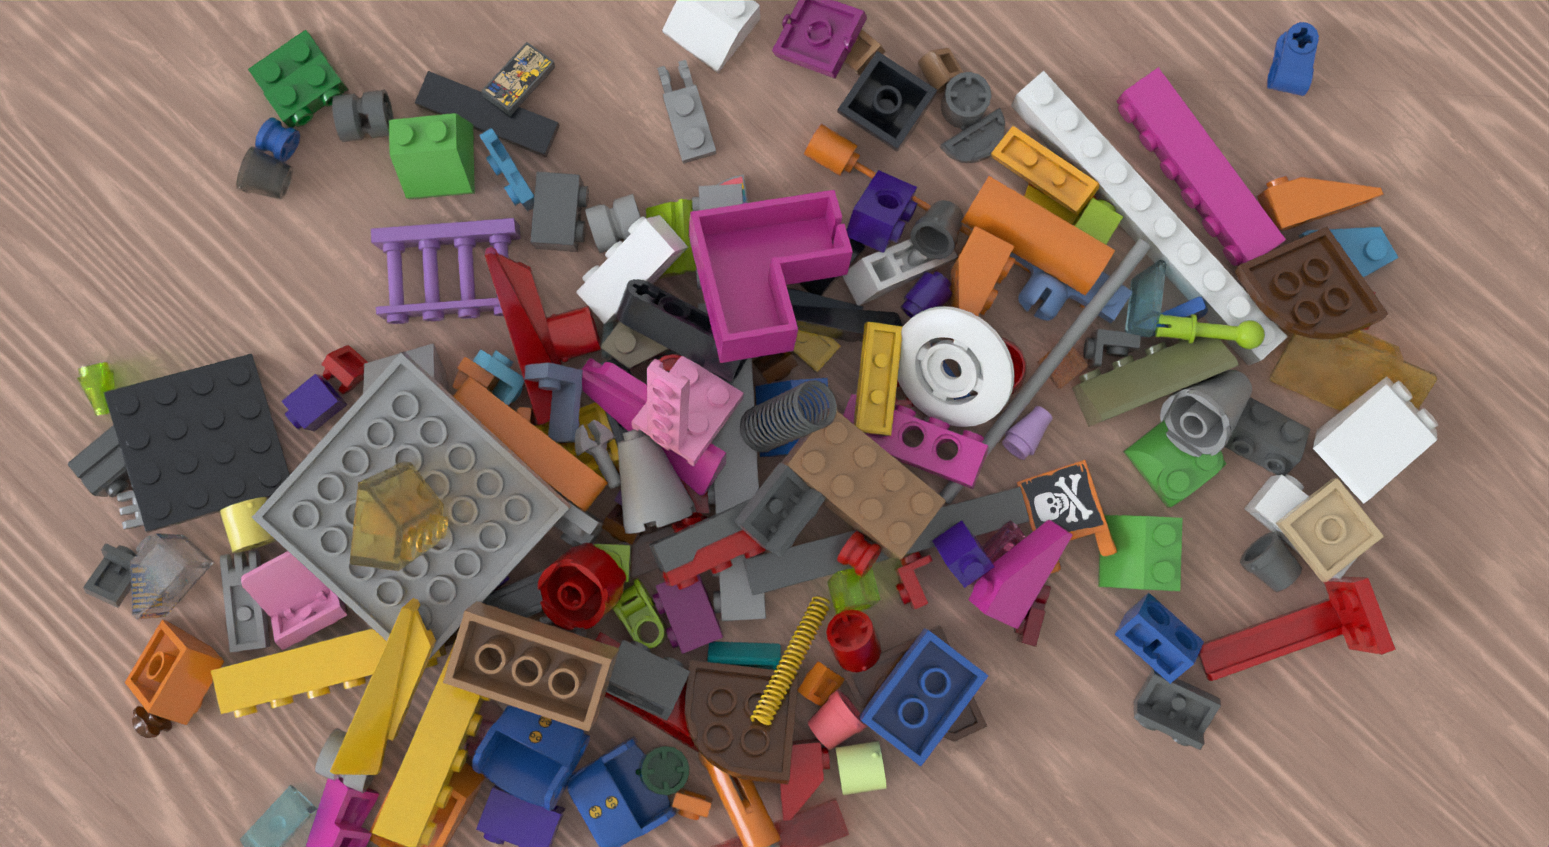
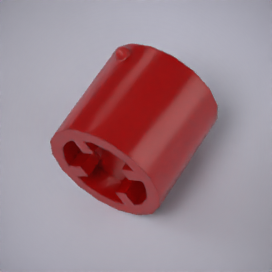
[547,306,602,362]
[826,609,881,673]

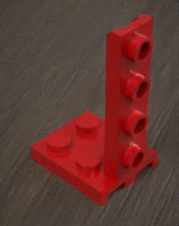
[1198,576,1396,681]

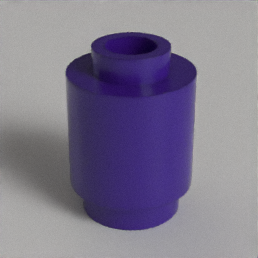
[900,271,953,318]

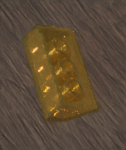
[349,461,448,571]

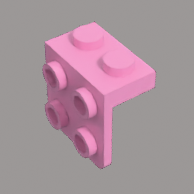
[241,551,347,650]

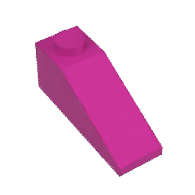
[968,519,1073,629]

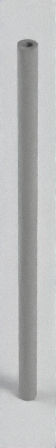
[939,239,1151,504]

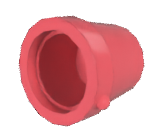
[808,689,868,750]

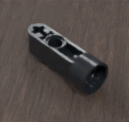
[616,279,747,383]

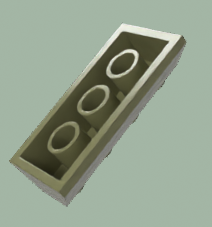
[1072,337,1239,427]

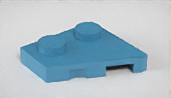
[479,128,534,211]
[1298,227,1399,277]

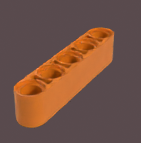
[453,376,608,512]

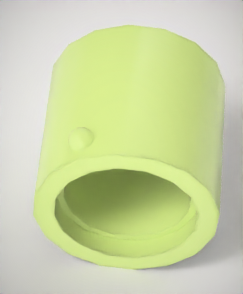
[835,741,886,795]

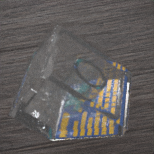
[130,533,214,620]

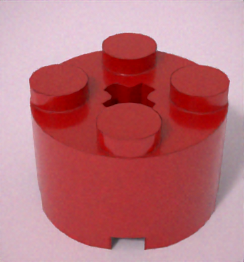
[538,542,626,630]

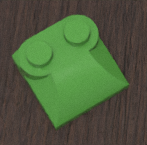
[1123,420,1227,508]

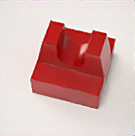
[321,345,368,395]

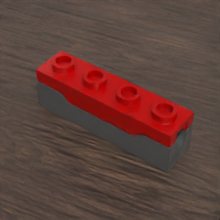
[649,498,807,590]

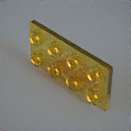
[1270,331,1437,411]

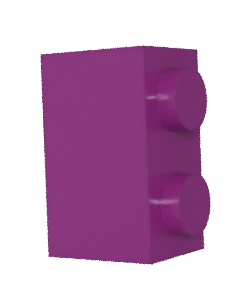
[652,574,724,654]

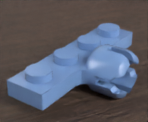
[1010,252,1133,324]

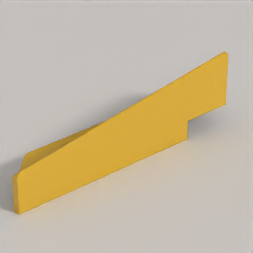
[330,598,436,775]

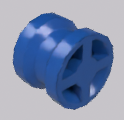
[255,117,300,162]

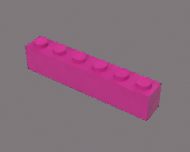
[1116,67,1286,266]

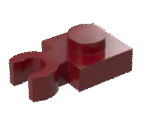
[1014,584,1051,647]

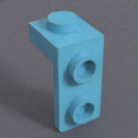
[473,349,524,406]

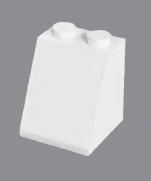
[1313,376,1438,504]

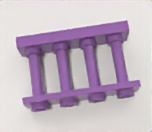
[371,218,521,324]

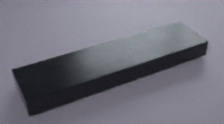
[415,71,560,157]

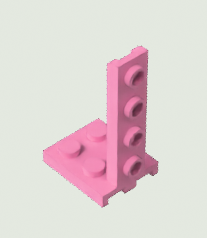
[632,356,744,467]

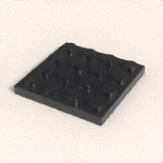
[104,353,290,533]

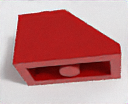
[780,739,830,821]

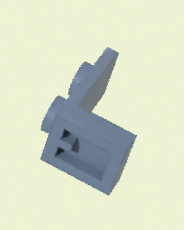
[524,363,583,443]

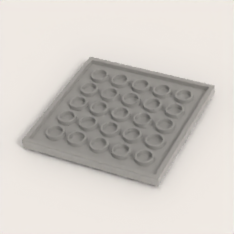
[251,352,572,659]

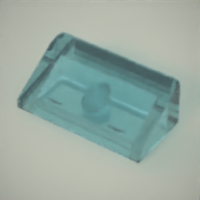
[1125,260,1166,338]
[240,785,318,847]

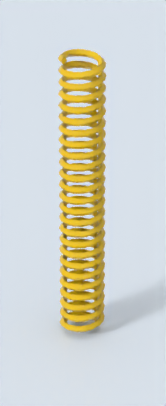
[750,596,831,725]

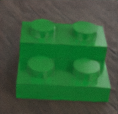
[248,29,349,128]

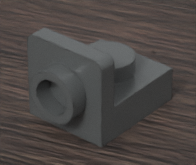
[1083,329,1141,369]

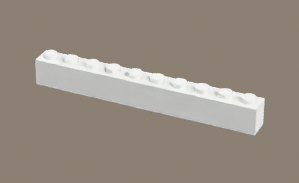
[1011,71,1288,366]

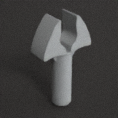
[575,420,621,488]

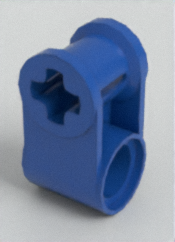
[1267,22,1319,96]

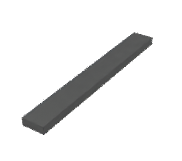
[743,487,1030,595]

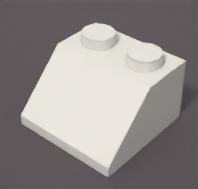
[662,0,760,73]

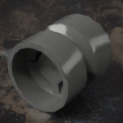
[332,89,394,142]

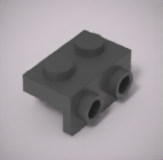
[1225,397,1311,476]
[734,463,826,557]
[1133,669,1221,750]

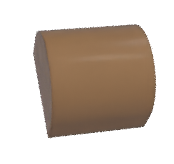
[918,48,964,94]

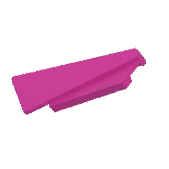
[581,358,726,495]
[305,777,379,847]

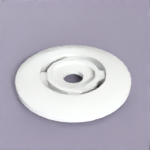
[897,307,1014,427]

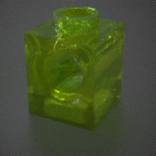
[827,568,881,615]

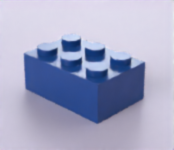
[859,628,988,766]

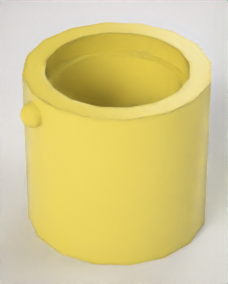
[220,497,277,553]

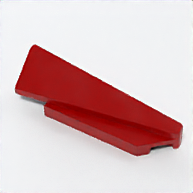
[485,247,563,426]

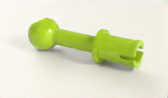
[1155,314,1265,349]

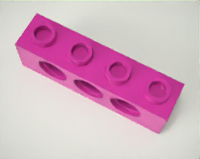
[843,394,989,490]

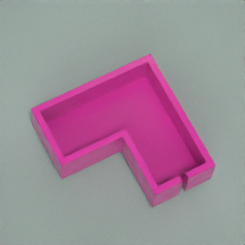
[689,190,853,363]

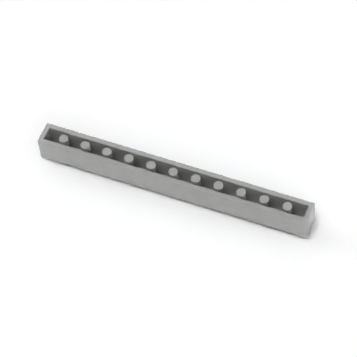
[692,184,766,621]

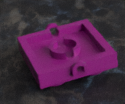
[772,0,868,79]

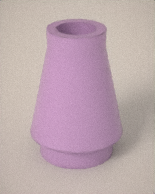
[1002,406,1053,460]

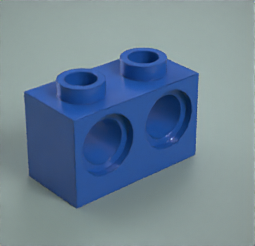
[1115,593,1204,684]

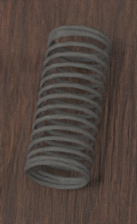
[740,380,837,452]

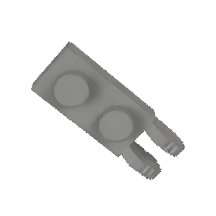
[657,60,717,164]

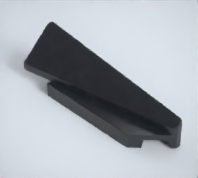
[787,287,903,343]

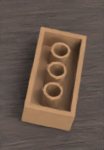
[781,408,946,559]
[443,601,619,732]

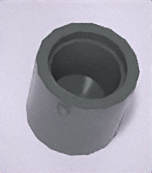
[941,72,992,130]

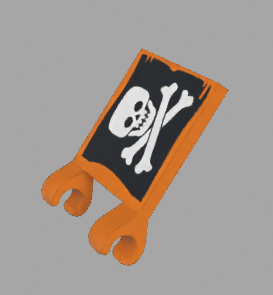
[1017,460,1117,574]

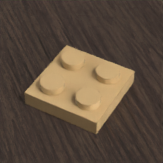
[1276,478,1384,582]

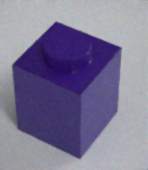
[282,374,348,432]
[932,520,995,588]

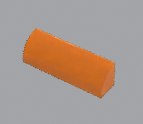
[961,176,1115,295]

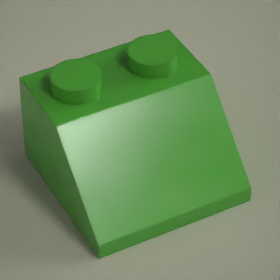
[389,113,475,199]
[1098,515,1183,591]

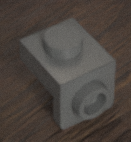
[83,544,139,608]

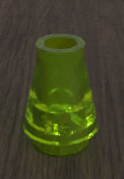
[77,362,115,416]

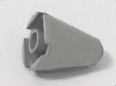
[1160,370,1252,457]
[618,429,696,534]

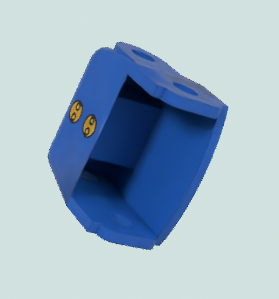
[472,705,590,811]
[567,736,677,847]

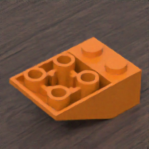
[950,226,1015,341]

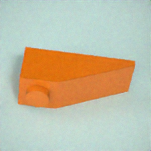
[1257,176,1384,232]

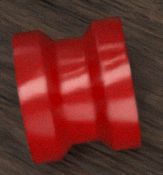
[837,531,882,578]

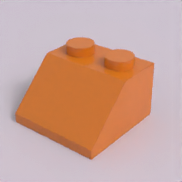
[125,619,225,725]

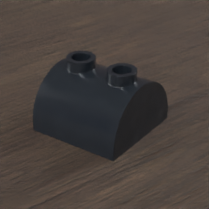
[837,51,937,152]

